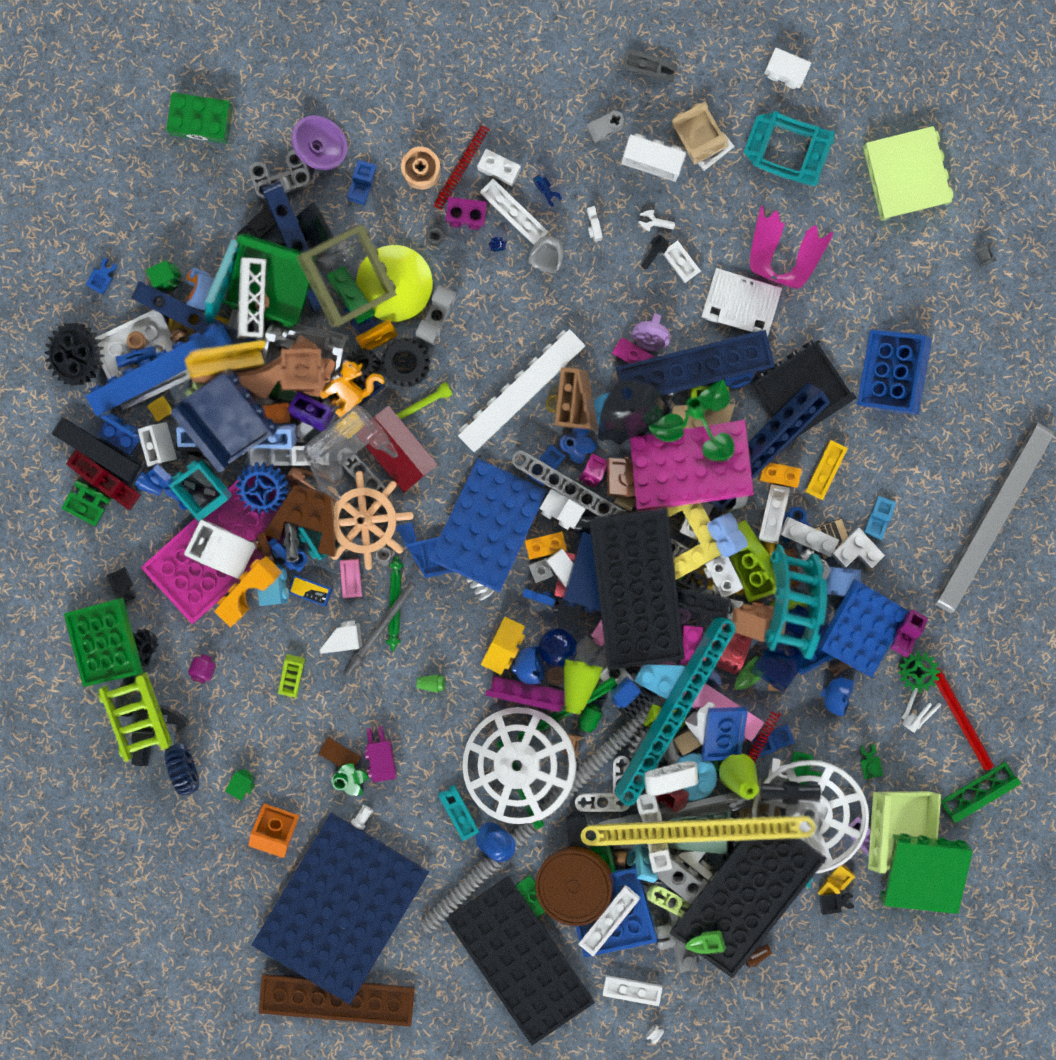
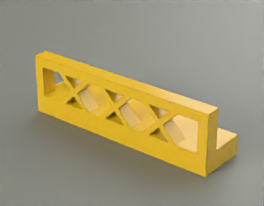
[184,340,266,378]

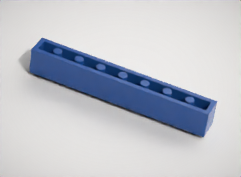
[85,323,234,416]

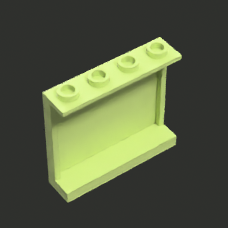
[863,126,953,221]
[868,791,941,873]

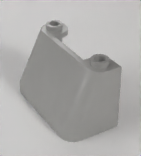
[262,320,347,385]

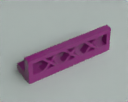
[485,676,565,712]

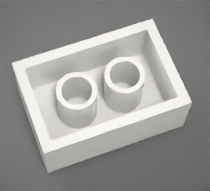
[621,134,686,182]

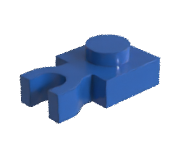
[85,258,118,295]
[522,588,556,606]

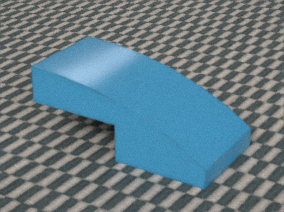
[864,496,897,540]

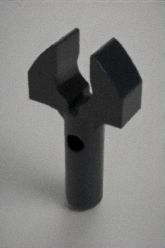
[641,235,669,269]

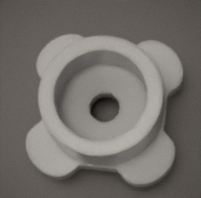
[372,545,395,566]

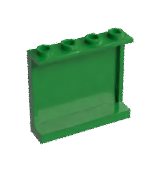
[222,234,317,328]
[879,833,973,914]

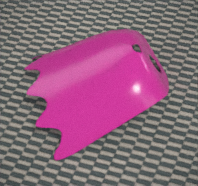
[750,205,833,289]

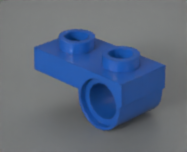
[268,538,307,572]

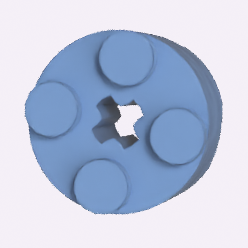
[826,567,862,596]

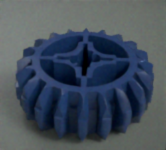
[164,743,199,796]

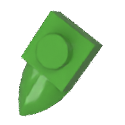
[735,655,769,690]
[685,930,726,954]

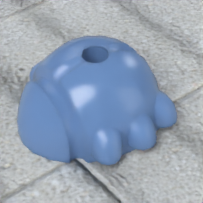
[706,670,722,687]

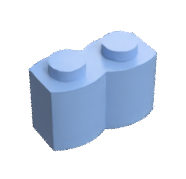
[707,512,747,558]

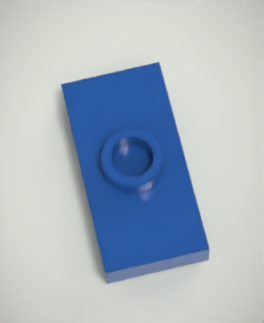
[527,445,566,486]

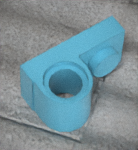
[627,844,658,883]

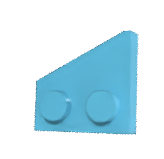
[634,664,685,699]

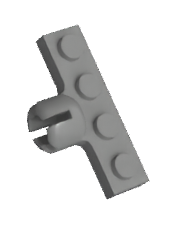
[654,894,698,973]

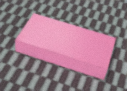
[340,559,362,598]

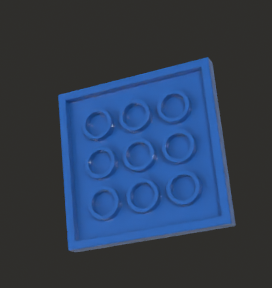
[817,579,909,678]
[575,867,658,958]

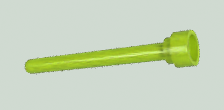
[396,382,453,420]

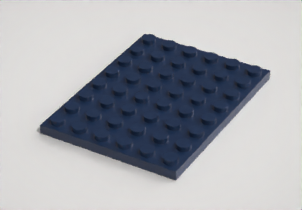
[251,812,429,1005]

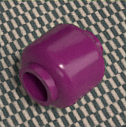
[188,654,216,684]

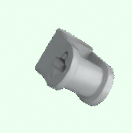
[586,111,624,144]

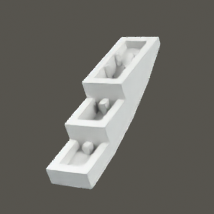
[248,446,329,466]

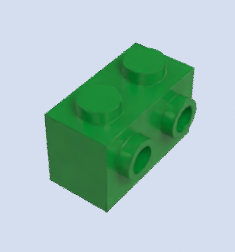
[145,260,182,292]

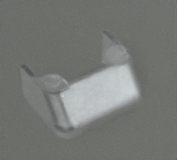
[304,406,398,501]

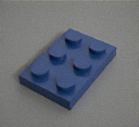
[701,707,748,761]

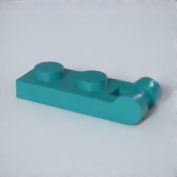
[438,784,480,841]

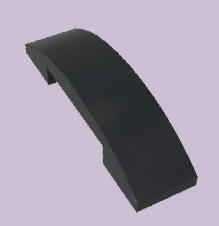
[116,703,189,726]

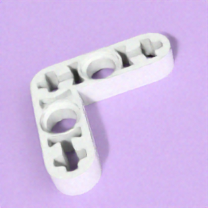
[575,755,630,812]

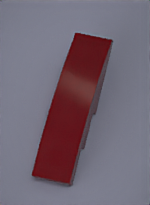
[66,450,141,510]

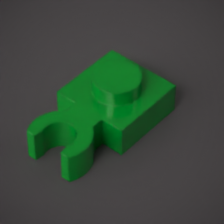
[860,744,883,779]

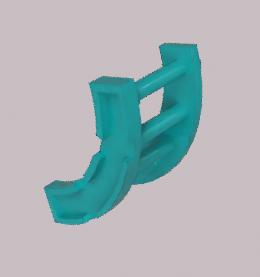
[764,544,827,659]

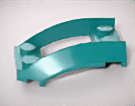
[743,111,835,187]

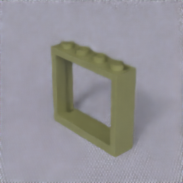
[296,224,397,327]

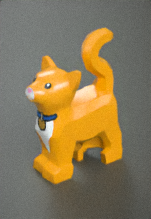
[320,360,385,419]

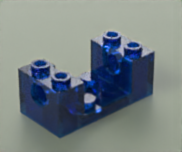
[752,604,829,694]

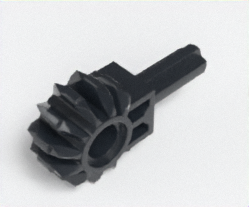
[123,629,159,686]

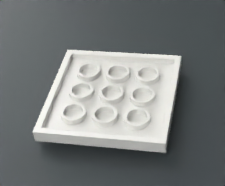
[95,310,191,410]

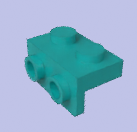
[297,526,337,561]

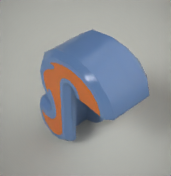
[186,268,215,311]

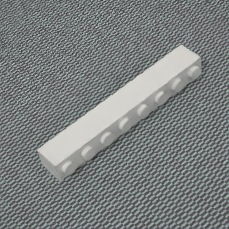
[458,329,585,453]

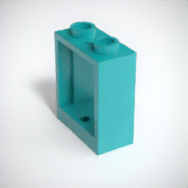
[169,459,232,522]

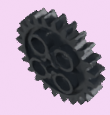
[44,323,105,386]

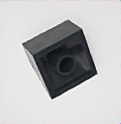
[296,202,334,249]

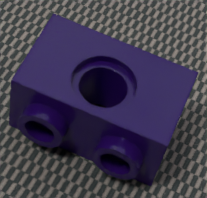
[288,392,333,433]

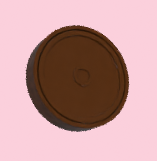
[535,846,614,926]

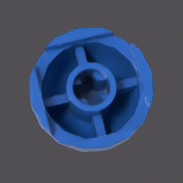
[512,646,544,685]
[821,677,854,717]

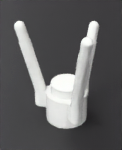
[901,688,941,733]

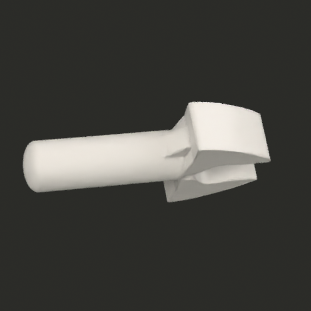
[638,210,675,232]

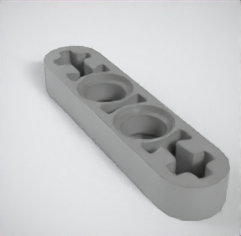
[337,448,394,508]

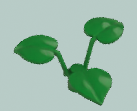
[649,380,735,461]

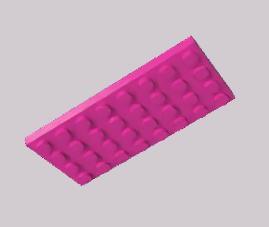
[141,466,301,624]

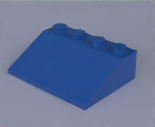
[857,330,932,415]

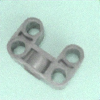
[249,150,312,201]
[415,284,457,345]

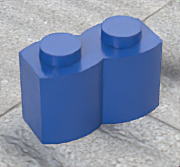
[610,676,641,708]

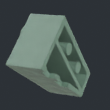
[669,810,732,854]

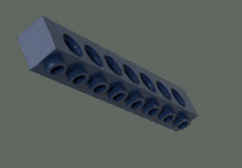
[709,382,830,511]

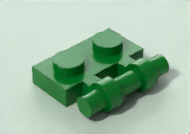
[61,480,112,527]

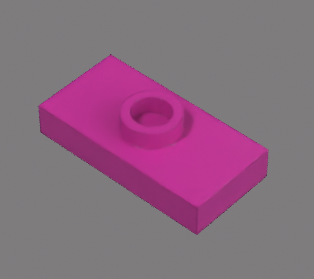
[612,337,654,364]

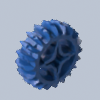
[236,462,289,513]

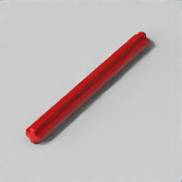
[934,668,994,771]

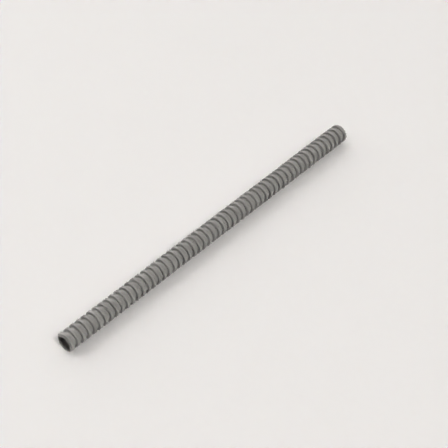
[420,694,667,933]

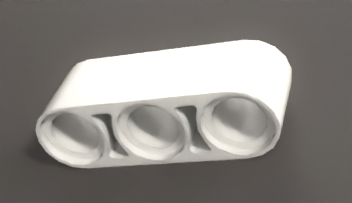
[645,761,698,796]

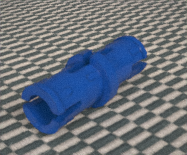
[116,346,157,368]

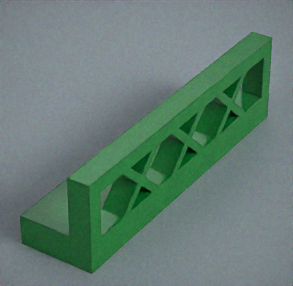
[941,762,1021,823]

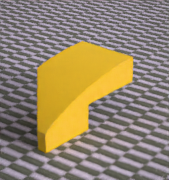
[817,865,855,895]

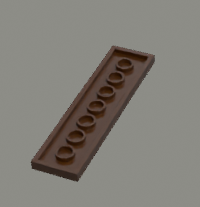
[259,974,415,1027]

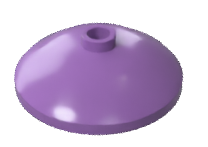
[291,116,347,170]

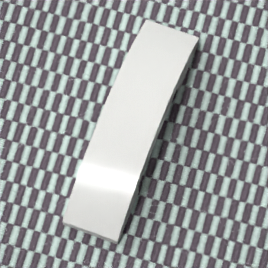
[636,794,673,873]

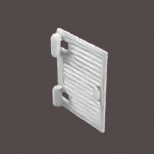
[701,268,782,337]

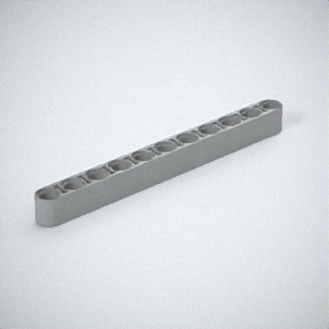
[934,422,1054,613]
[512,451,690,558]

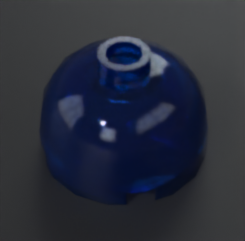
[538,628,577,667]

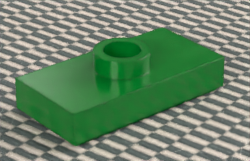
[516,874,545,917]

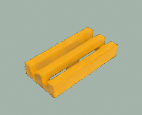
[355,319,398,350]

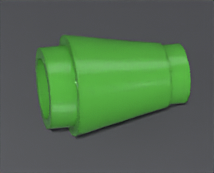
[416,674,445,693]

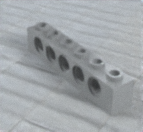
[657,853,709,904]

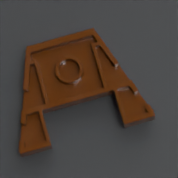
[264,484,337,557]

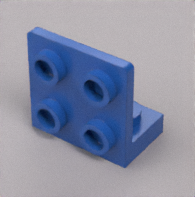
[97,413,140,455]

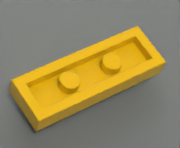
[805,440,848,500]

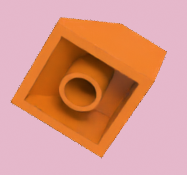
[248,803,300,858]

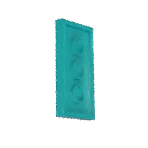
[205,239,239,324]

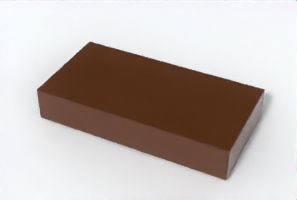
[318,737,361,767]

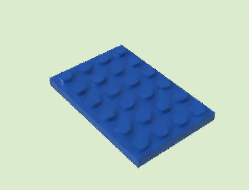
[429,458,547,593]

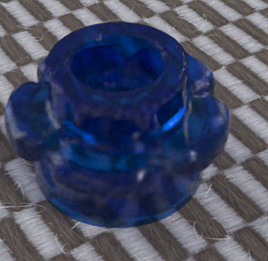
[488,237,507,252]

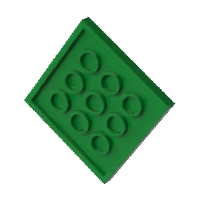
[63,598,143,687]

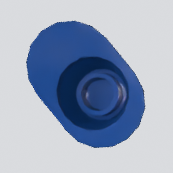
[476,822,516,862]

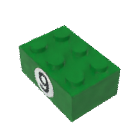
[166,92,233,144]

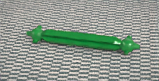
[385,556,404,651]

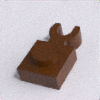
[253,533,275,564]

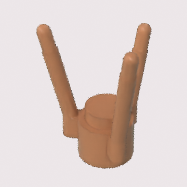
[286,466,336,490]

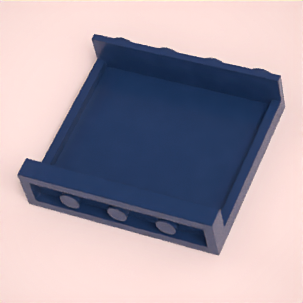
[170,368,277,473]
[560,532,601,615]

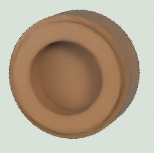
[547,666,564,685]

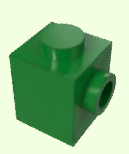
[225,768,255,801]

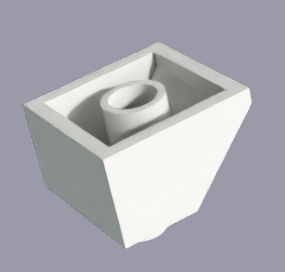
[320,620,363,654]

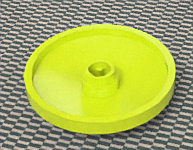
[356,245,433,322]

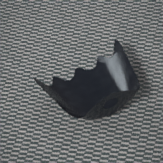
[598,380,670,445]

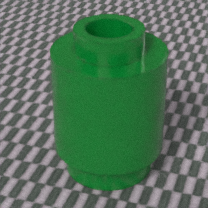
[578,703,603,733]

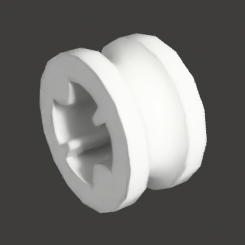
[646,1024,664,1044]

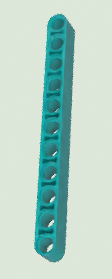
[615,616,736,806]

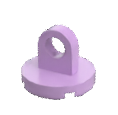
[632,313,671,351]

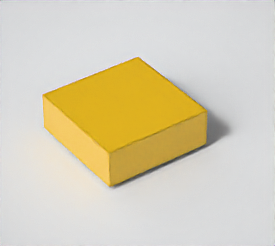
[147,396,172,422]

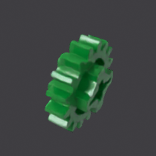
[898,651,941,693]

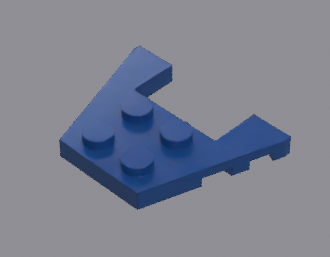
[396,522,454,578]

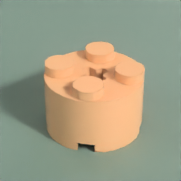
[401,147,441,190]

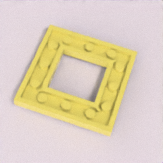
[667,503,722,580]

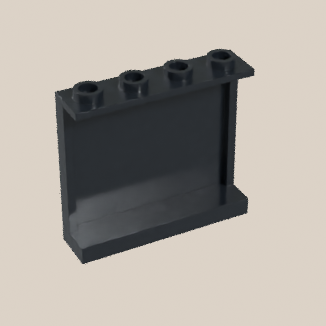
[752,340,857,440]

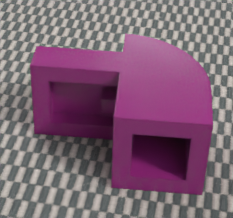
[890,609,928,657]

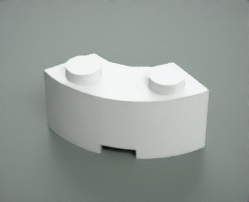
[539,488,586,530]

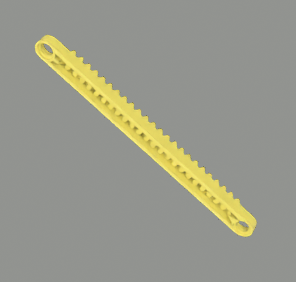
[581,816,815,846]

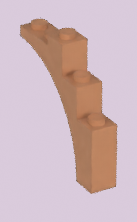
[191,335,318,399]

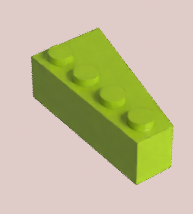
[729,520,776,602]

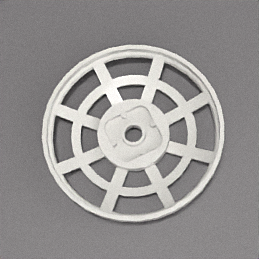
[463,707,576,824]
[751,760,869,873]

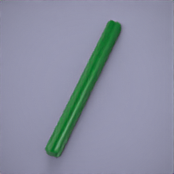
[518,677,617,742]

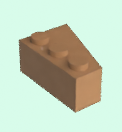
[555,368,599,430]

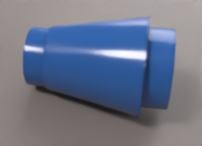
[134,472,163,496]

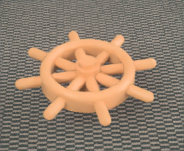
[324,471,414,570]

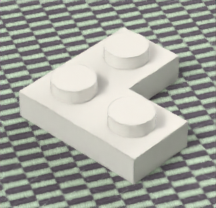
[831,528,885,569]

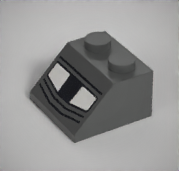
[181,455,230,502]

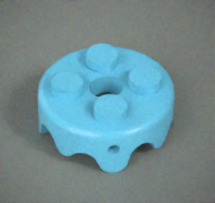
[671,752,717,801]

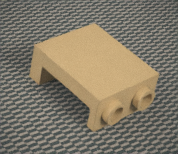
[672,102,728,165]

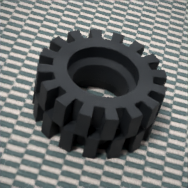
[347,348,382,386]
[618,686,653,721]

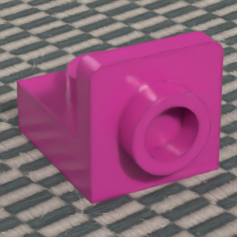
[579,453,607,488]

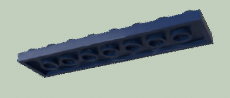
[615,330,775,400]

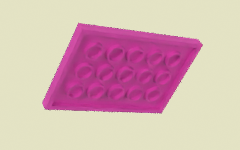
[630,420,754,511]

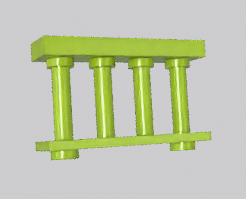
[98,671,172,762]

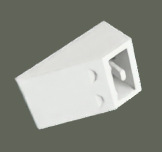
[184,519,255,579]

